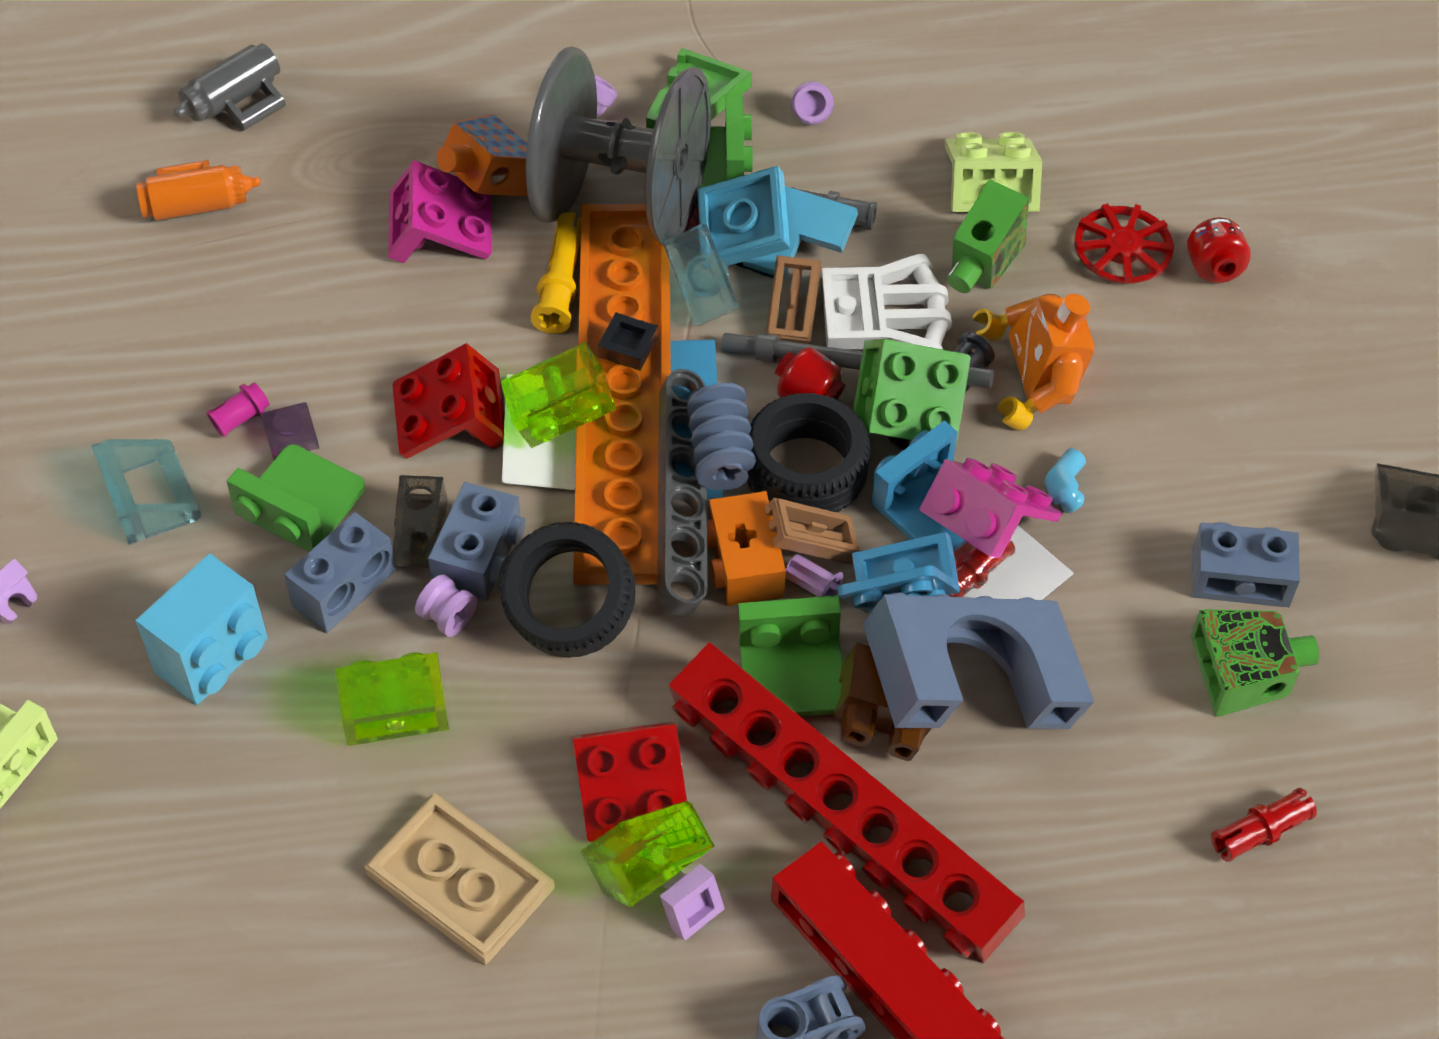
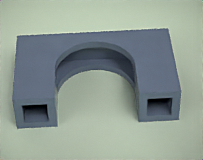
[863,593,1094,729]

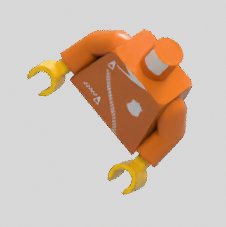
[972,293,1095,431]

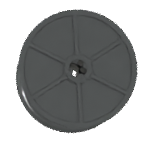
[526,46,711,246]

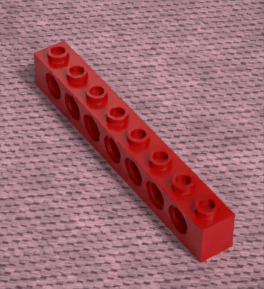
[668,642,1025,963]

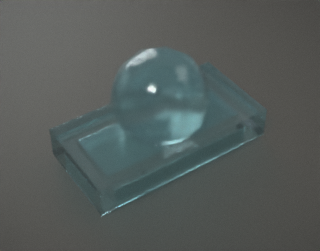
[662,224,740,326]

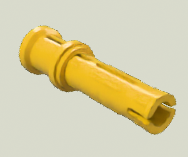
[530,212,581,334]

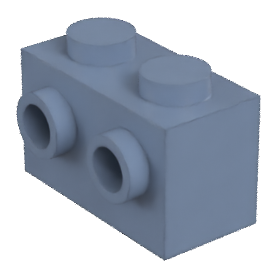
[428,482,526,600]
[1192,522,1300,608]

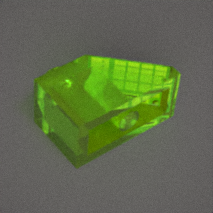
[580,801,715,907]

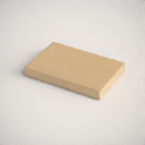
[364,792,555,966]

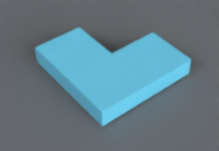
[743,186,858,279]

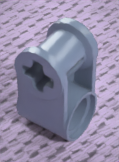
[755,975,866,1039]

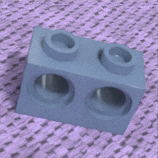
[284,512,396,633]

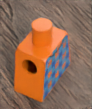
[437,114,528,196]

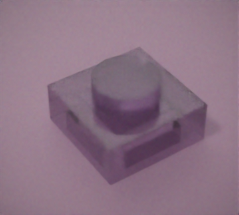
[260,402,319,460]

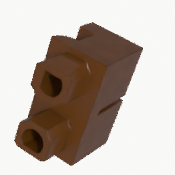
[833,643,932,761]

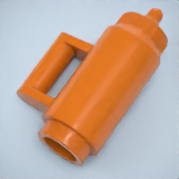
[136,160,261,221]

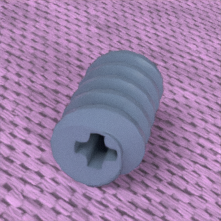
[687,383,756,490]

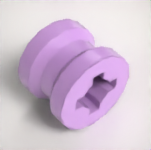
[415,574,478,637]

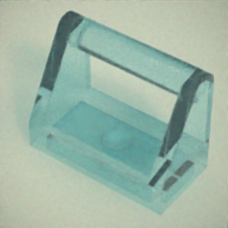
[91,439,201,545]

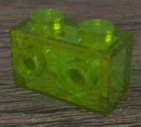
[501,342,616,448]
[335,652,449,746]

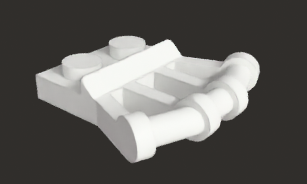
[821,253,952,349]

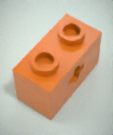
[707,491,786,606]

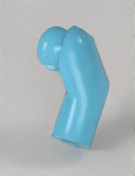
[1044,448,1086,513]

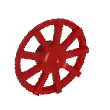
[1074,203,1175,284]

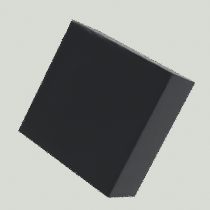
[597,312,658,371]

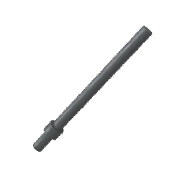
[721,333,994,388]

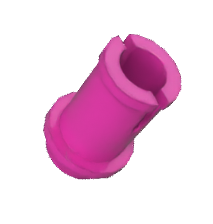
[206,382,270,437]

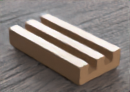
[766,255,821,344]
[765,498,860,564]

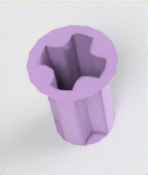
[785,554,844,597]

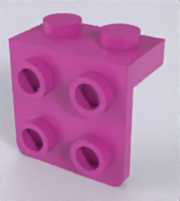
[919,458,1062,558]

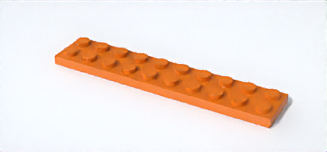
[573,204,672,585]

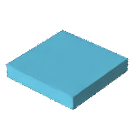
[697,165,790,271]

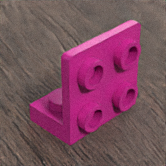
[388,160,492,263]

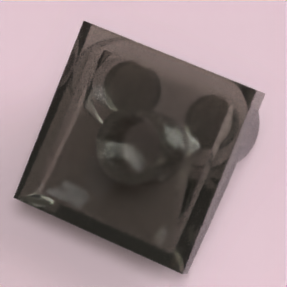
[1371,463,1439,560]

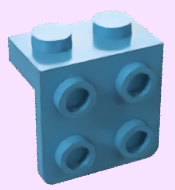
[871,420,967,553]
[837,532,960,614]

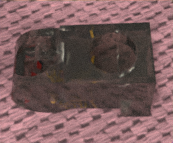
[394,475,448,568]

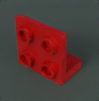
[392,343,505,459]
[570,721,688,842]

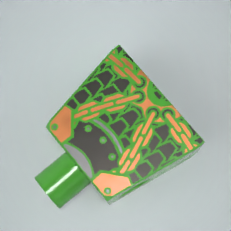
[947,179,1029,293]
[1191,609,1319,717]

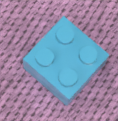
[135,553,268,706]

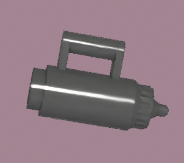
[174,43,286,131]

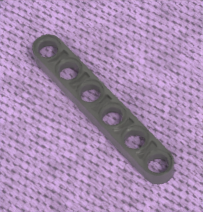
[657,369,707,615]

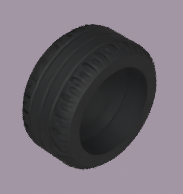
[747,393,870,512]
[500,522,636,658]

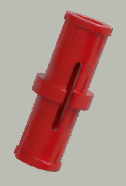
[1211,788,1317,862]

